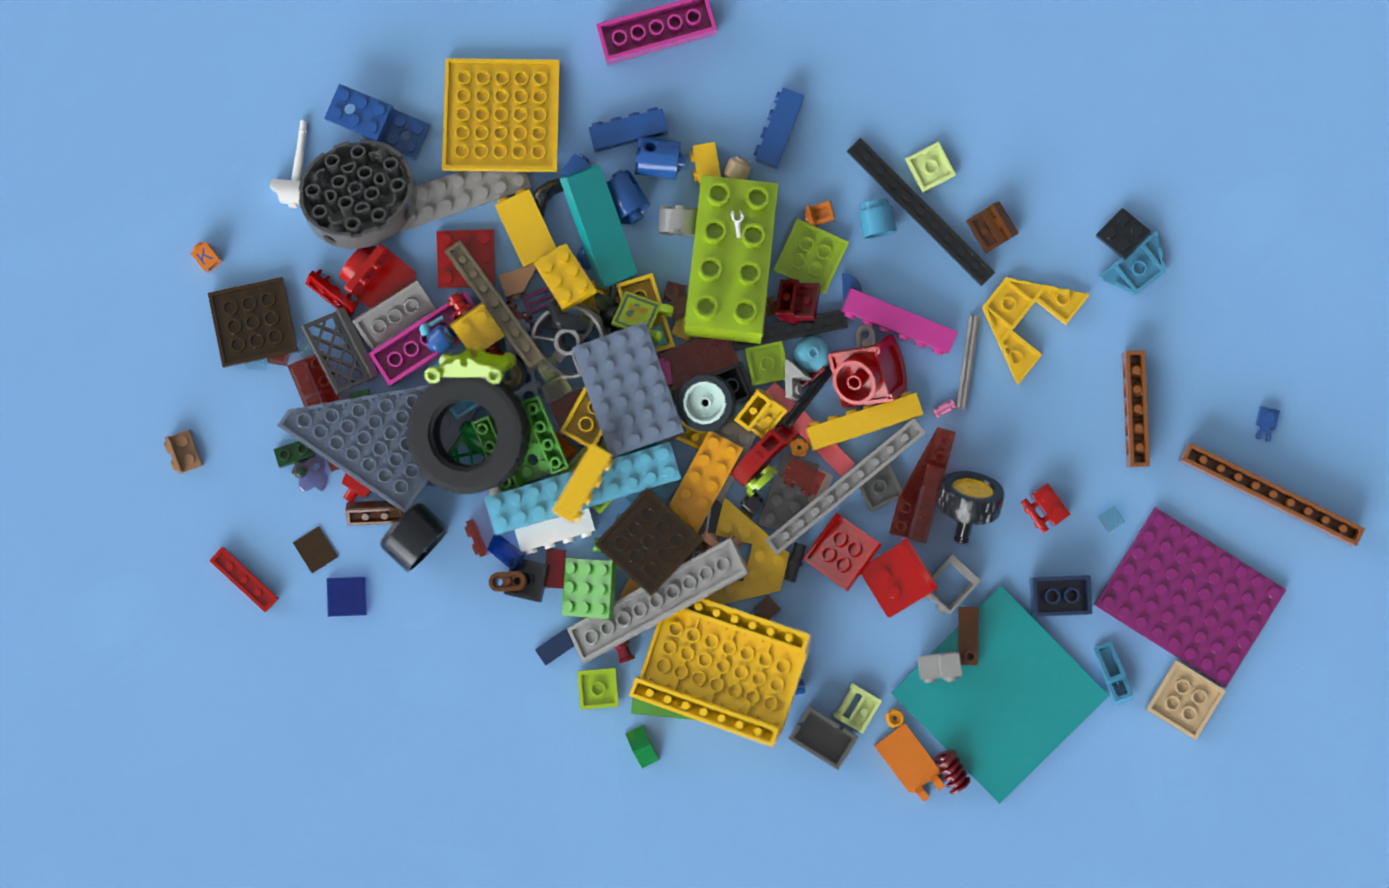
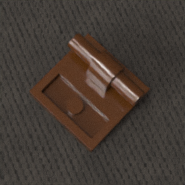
[966,201,1019,254]

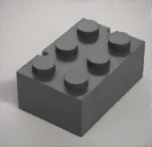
[788,705,858,770]

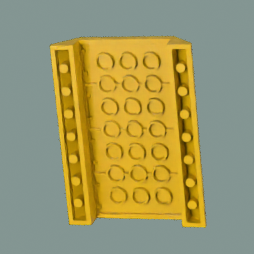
[629,598,811,747]

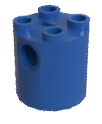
[634,137,687,180]
[606,170,650,224]

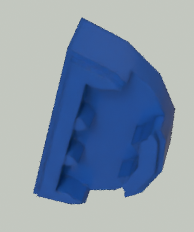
[842,273,862,303]

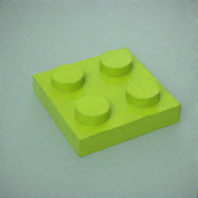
[745,341,786,386]
[577,668,619,710]

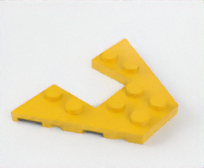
[982,277,1090,385]
[705,498,790,604]

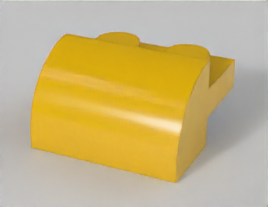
[734,388,788,439]

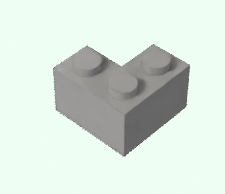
[917,651,962,683]

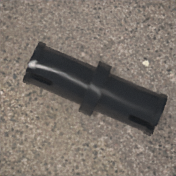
[784,542,806,582]

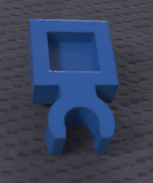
[1255,406,1280,442]

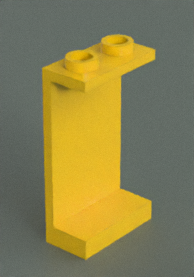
[495,188,556,267]

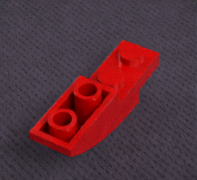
[730,423,799,487]

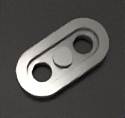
[855,325,875,348]

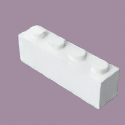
[515,508,596,555]

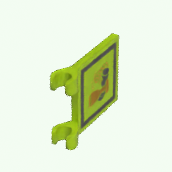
[611,291,674,344]

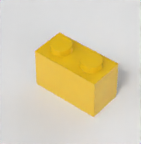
[689,142,721,186]

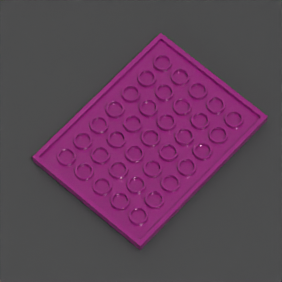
[1094,507,1286,688]

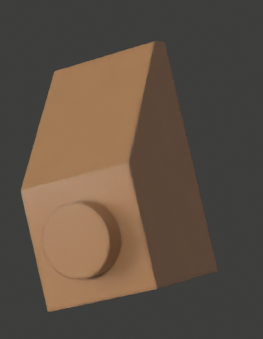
[498,264,537,301]

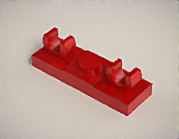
[305,269,360,318]

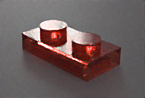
[464,519,489,557]

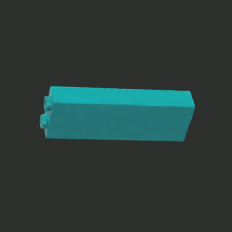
[559,165,638,290]

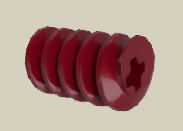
[933,750,970,794]

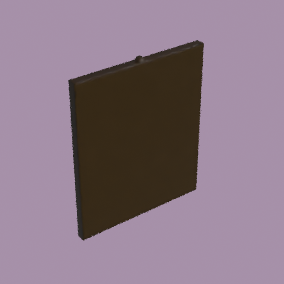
[293,526,338,573]

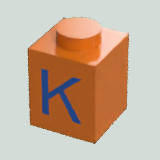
[190,242,223,273]

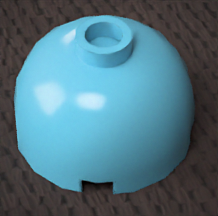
[793,336,831,372]

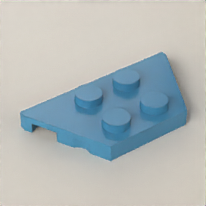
[1097,231,1166,295]

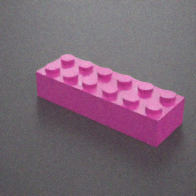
[596,0,717,65]
[368,291,476,387]

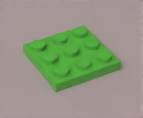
[562,558,616,619]

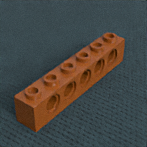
[1122,350,1150,468]

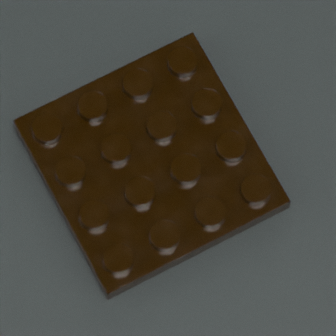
[208,277,299,368]
[594,488,704,597]

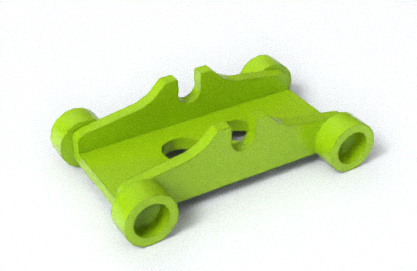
[425,349,516,383]

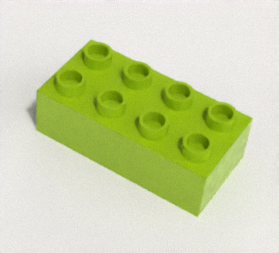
[684,175,778,344]

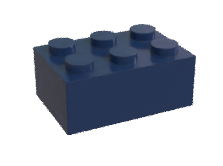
[1029,575,1092,617]

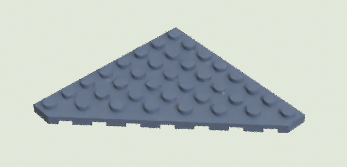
[277,384,481,513]

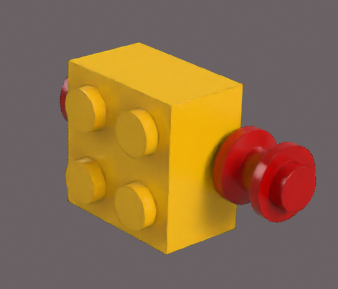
[447,292,505,357]

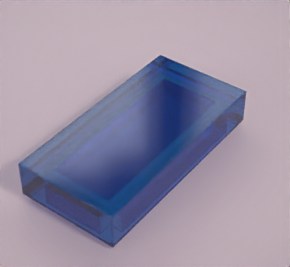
[487,534,525,571]

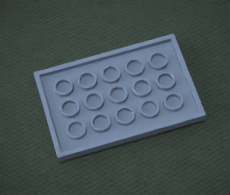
[572,322,684,457]

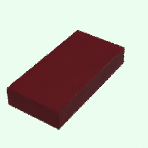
[545,549,566,589]

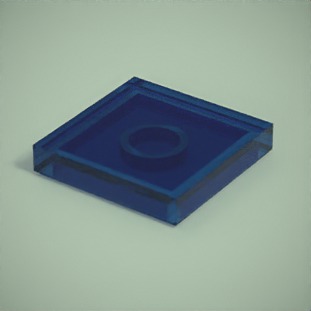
[327,577,367,617]

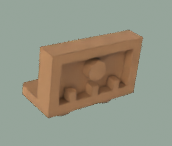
[164,430,203,474]

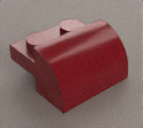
[775,279,821,324]

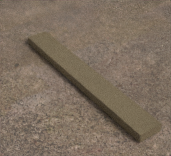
[445,240,546,370]

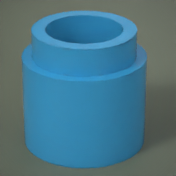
[858,199,897,239]

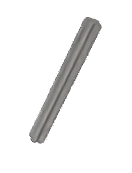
[956,315,979,410]

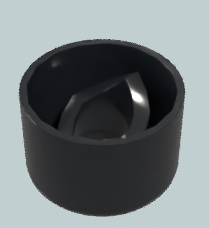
[380,503,449,573]

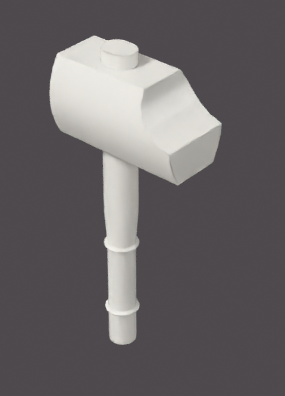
[270,120,308,208]

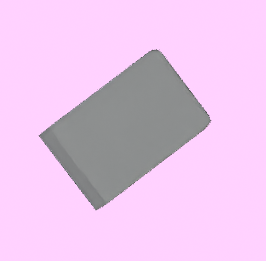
[785,360,814,401]

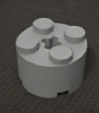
[658,205,698,237]

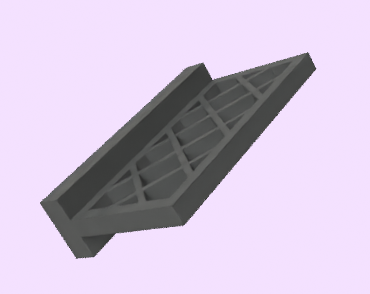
[301,307,379,395]

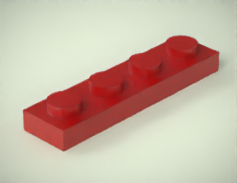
[209,547,279,613]

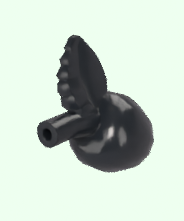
[595,286,620,328]

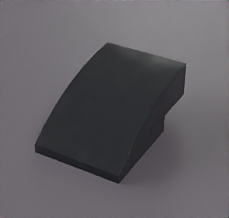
[703,361,755,407]

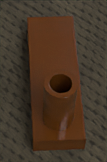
[958,607,978,666]

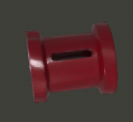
[614,640,635,664]

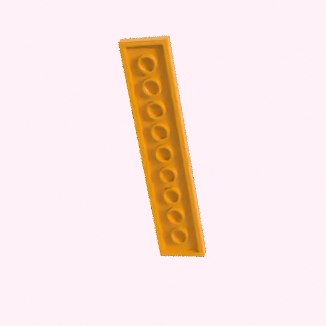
[618,431,743,600]

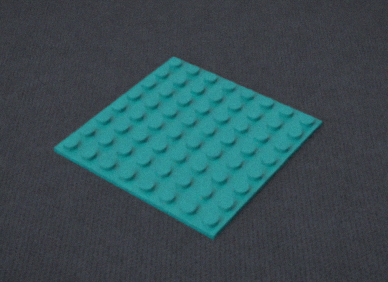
[891,585,1109,804]

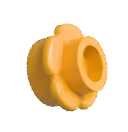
[790,438,809,457]
[885,709,904,728]

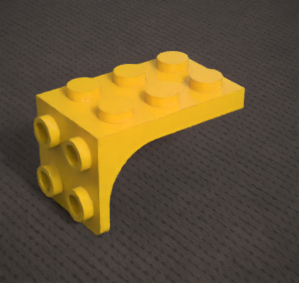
[533,243,597,312]

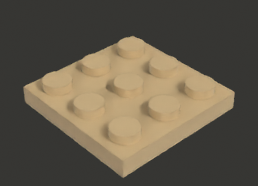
[1145,660,1226,740]

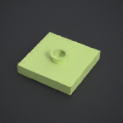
[905,141,956,193]

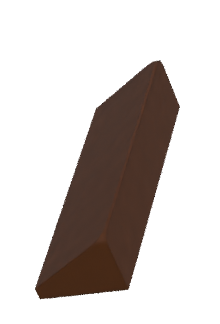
[345,501,404,526]

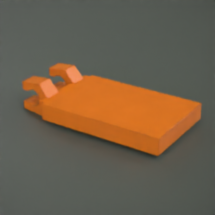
[874,723,945,802]

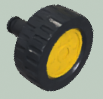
[937,471,1004,544]

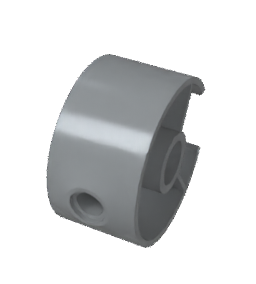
[531,304,609,379]

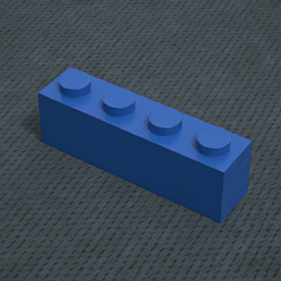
[754,87,804,169]
[588,107,668,153]

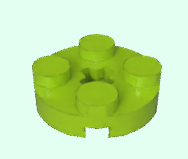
[745,465,779,497]

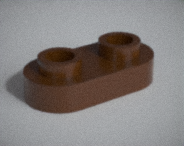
[489,571,528,592]

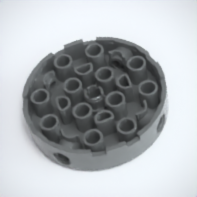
[299,139,417,249]

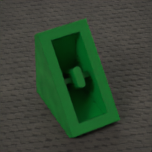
[625,725,659,768]

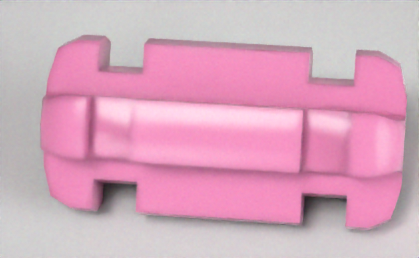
[933,399,956,418]

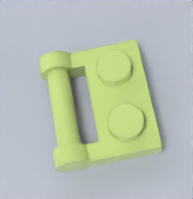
[833,683,882,734]

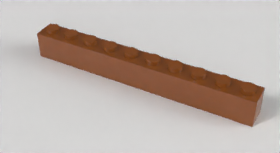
[1178,443,1365,546]

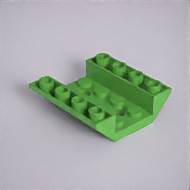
[472,395,570,493]

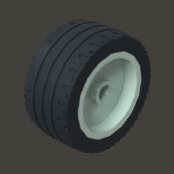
[677,374,736,432]

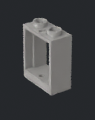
[925,554,981,615]

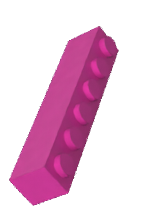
[840,288,958,356]

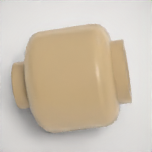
[723,156,751,180]

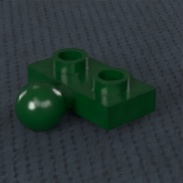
[273,441,317,478]

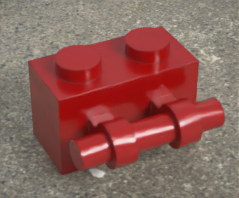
[1020,483,1071,533]

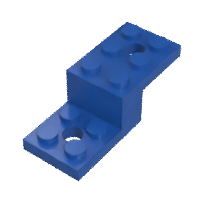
[324,84,431,160]

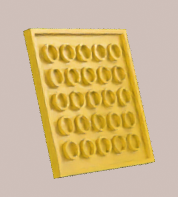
[442,58,560,172]

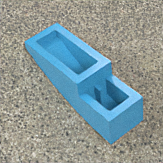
[1093,641,1133,706]

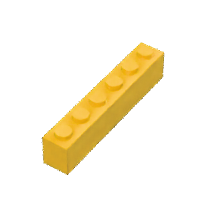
[805,391,923,452]

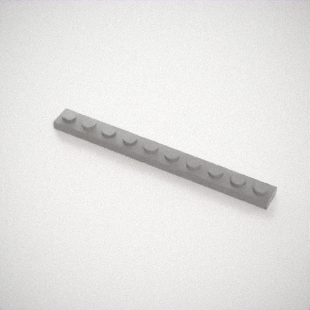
[765,418,926,555]

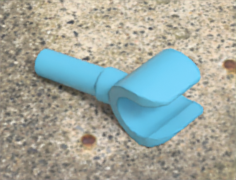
[419,315,444,336]

